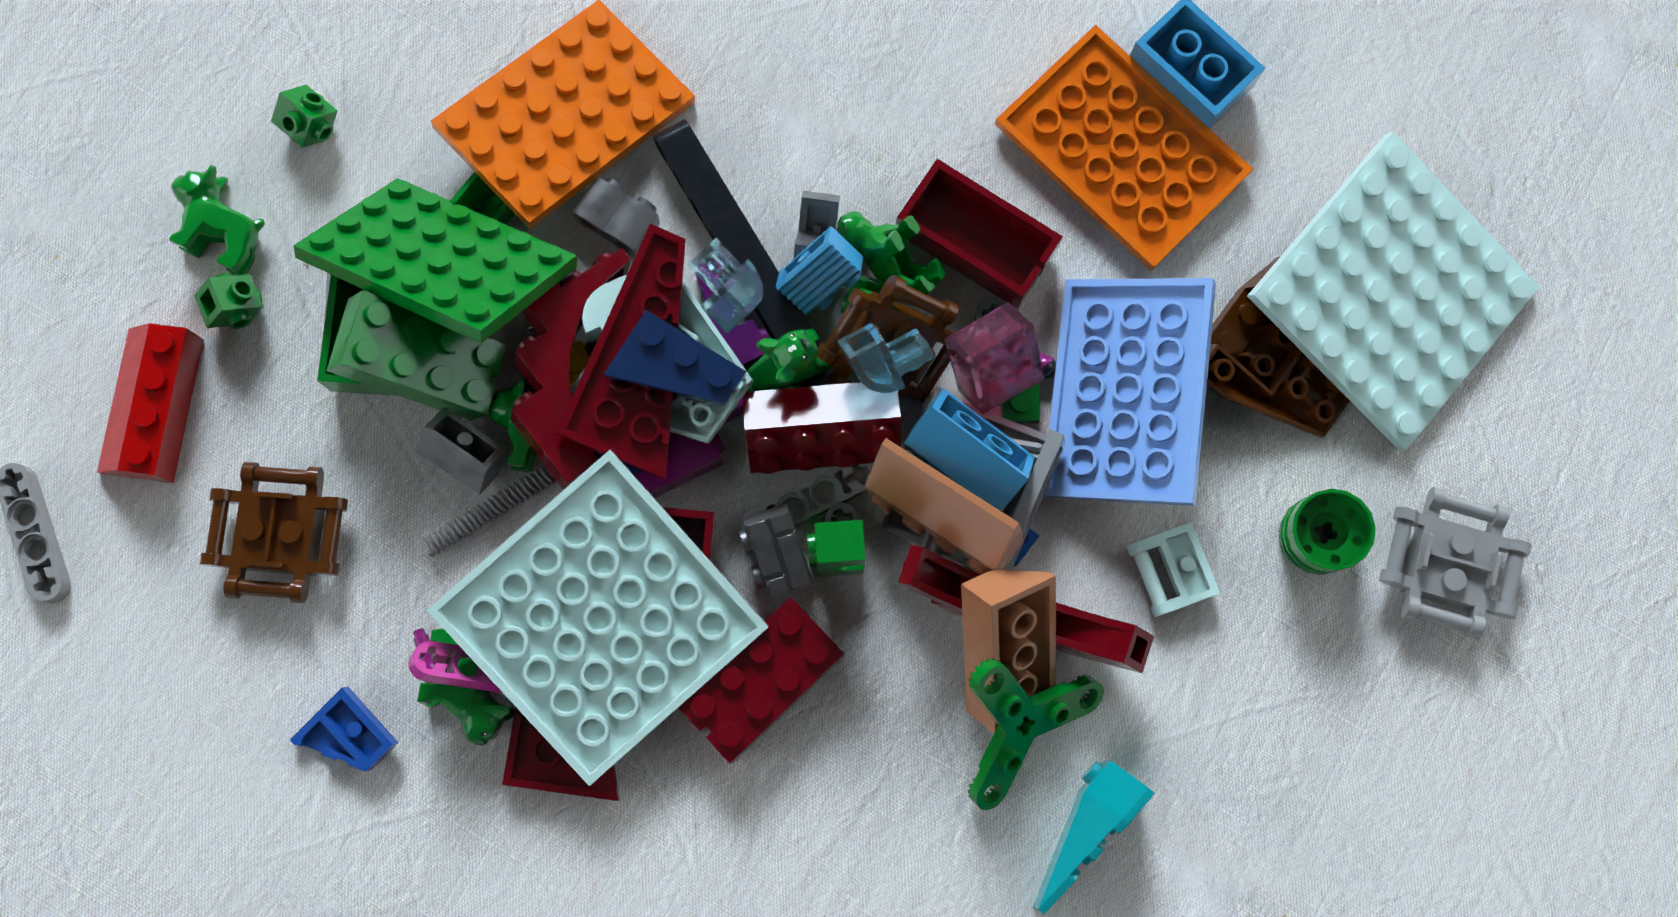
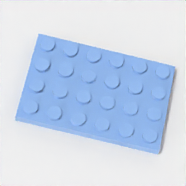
[1043,278,1216,506]

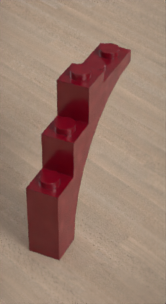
[511,248,631,490]
[898,545,1154,674]

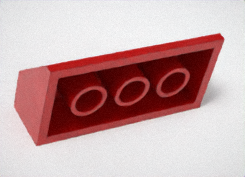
[97,323,204,483]

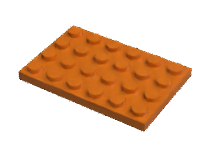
[431,0,695,229]
[995,25,1254,272]

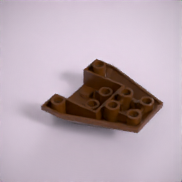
[1207,256,1350,438]

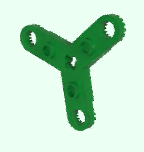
[968,658,1104,810]

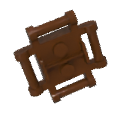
[817,275,966,405]
[200,462,348,603]

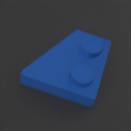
[290,686,399,772]

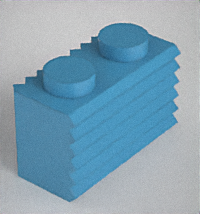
[776,226,863,315]

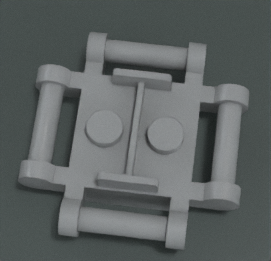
[1379,487,1531,640]

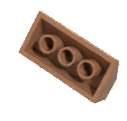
[865,438,1024,575]
[961,569,1056,734]

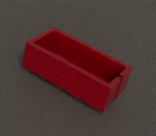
[896,159,1063,309]
[743,379,901,474]
[678,597,844,764]

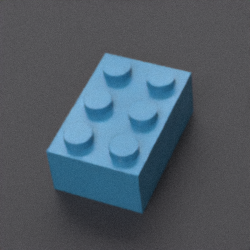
[1130,0,1265,129]
[904,388,1035,512]

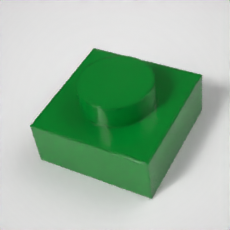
[1000,384,1040,424]

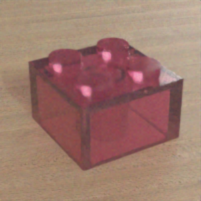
[945,302,1044,415]

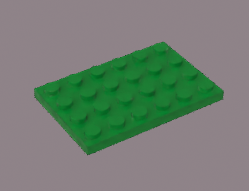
[293,178,577,343]

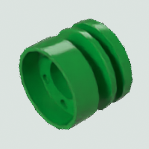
[1278,489,1376,575]

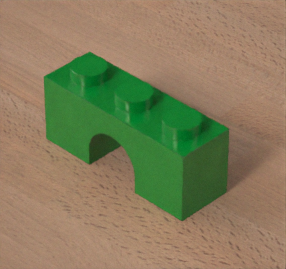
[807,520,865,577]

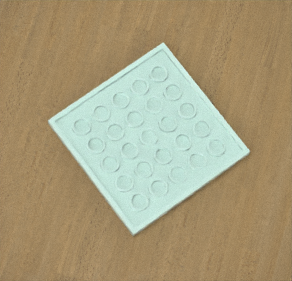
[1247,131,1539,450]
[427,449,768,786]

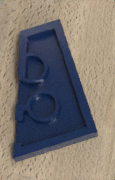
[603,310,746,407]

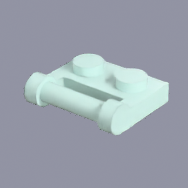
[1126,522,1220,618]

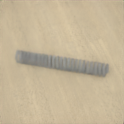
[424,465,556,557]

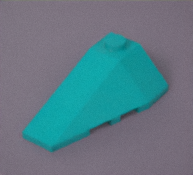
[1033,760,1155,914]

